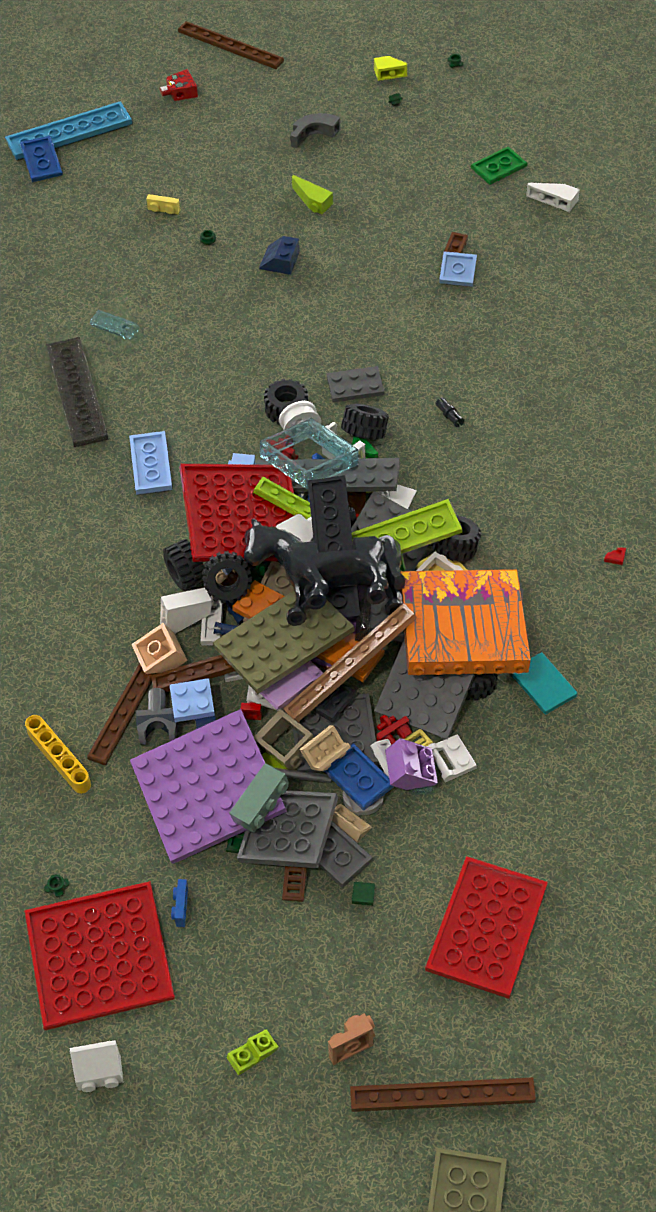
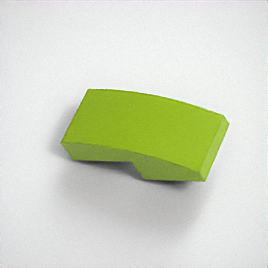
[227,1029,278,1076]

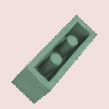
[229,763,289,833]

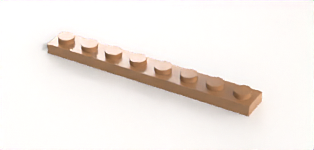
[283,603,417,722]

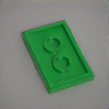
[471,146,528,185]

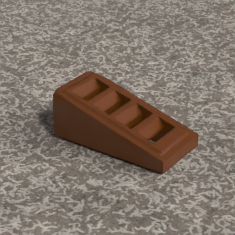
[282,866,307,902]

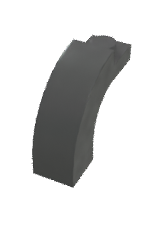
[290,113,340,149]

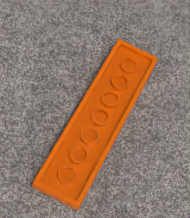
[233,580,385,682]

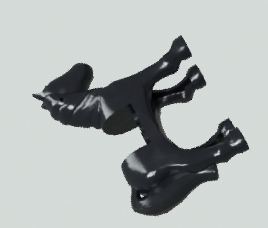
[244,519,406,626]

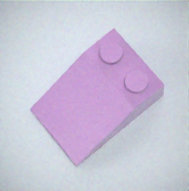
[260,661,323,710]

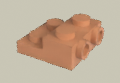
[328,1013,375,1065]

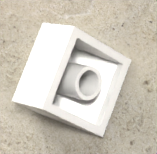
[70,1040,123,1092]

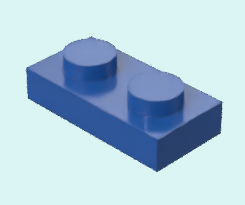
[171,879,188,927]

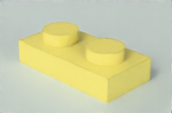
[146,194,180,214]

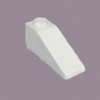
[526,183,579,212]

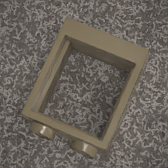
[254,709,314,770]

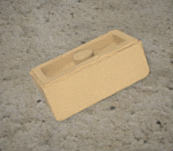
[332,804,372,843]

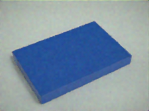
[20,136,63,182]
[324,743,394,811]

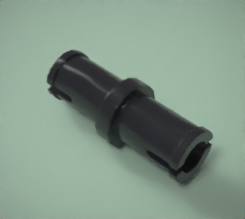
[436,397,464,427]

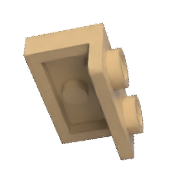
[300,725,351,771]

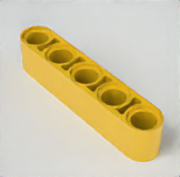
[25,715,91,794]

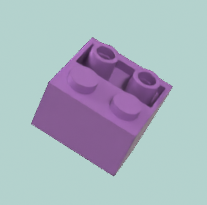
[385,738,438,790]

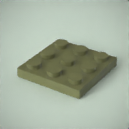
[428,1148,507,1212]

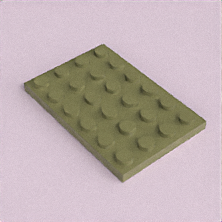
[212,591,355,694]

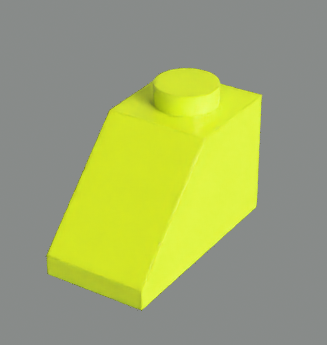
[374,56,407,81]

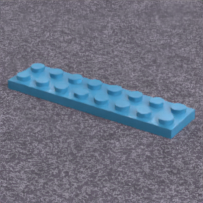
[5,101,132,160]

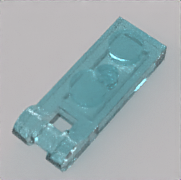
[90,310,140,341]

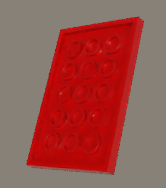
[425,856,548,999]

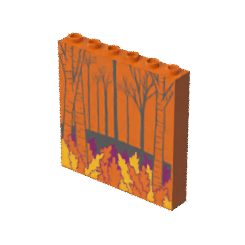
[400,569,531,675]

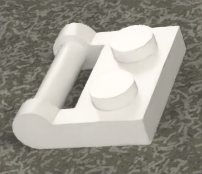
[427,734,477,782]

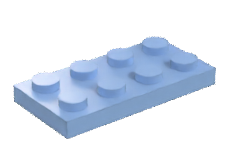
[129,431,172,495]

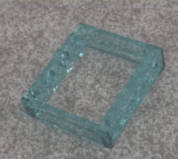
[259,418,358,489]

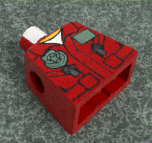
[160,69,198,101]

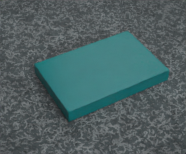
[510,652,578,715]

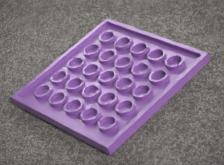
[130,709,287,864]

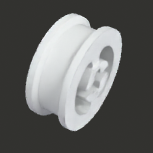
[279,401,321,440]

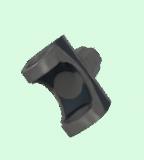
[136,688,178,745]

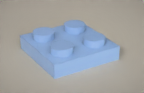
[439,252,477,287]
[170,678,215,722]

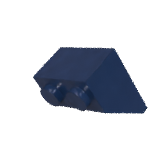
[259,236,300,275]

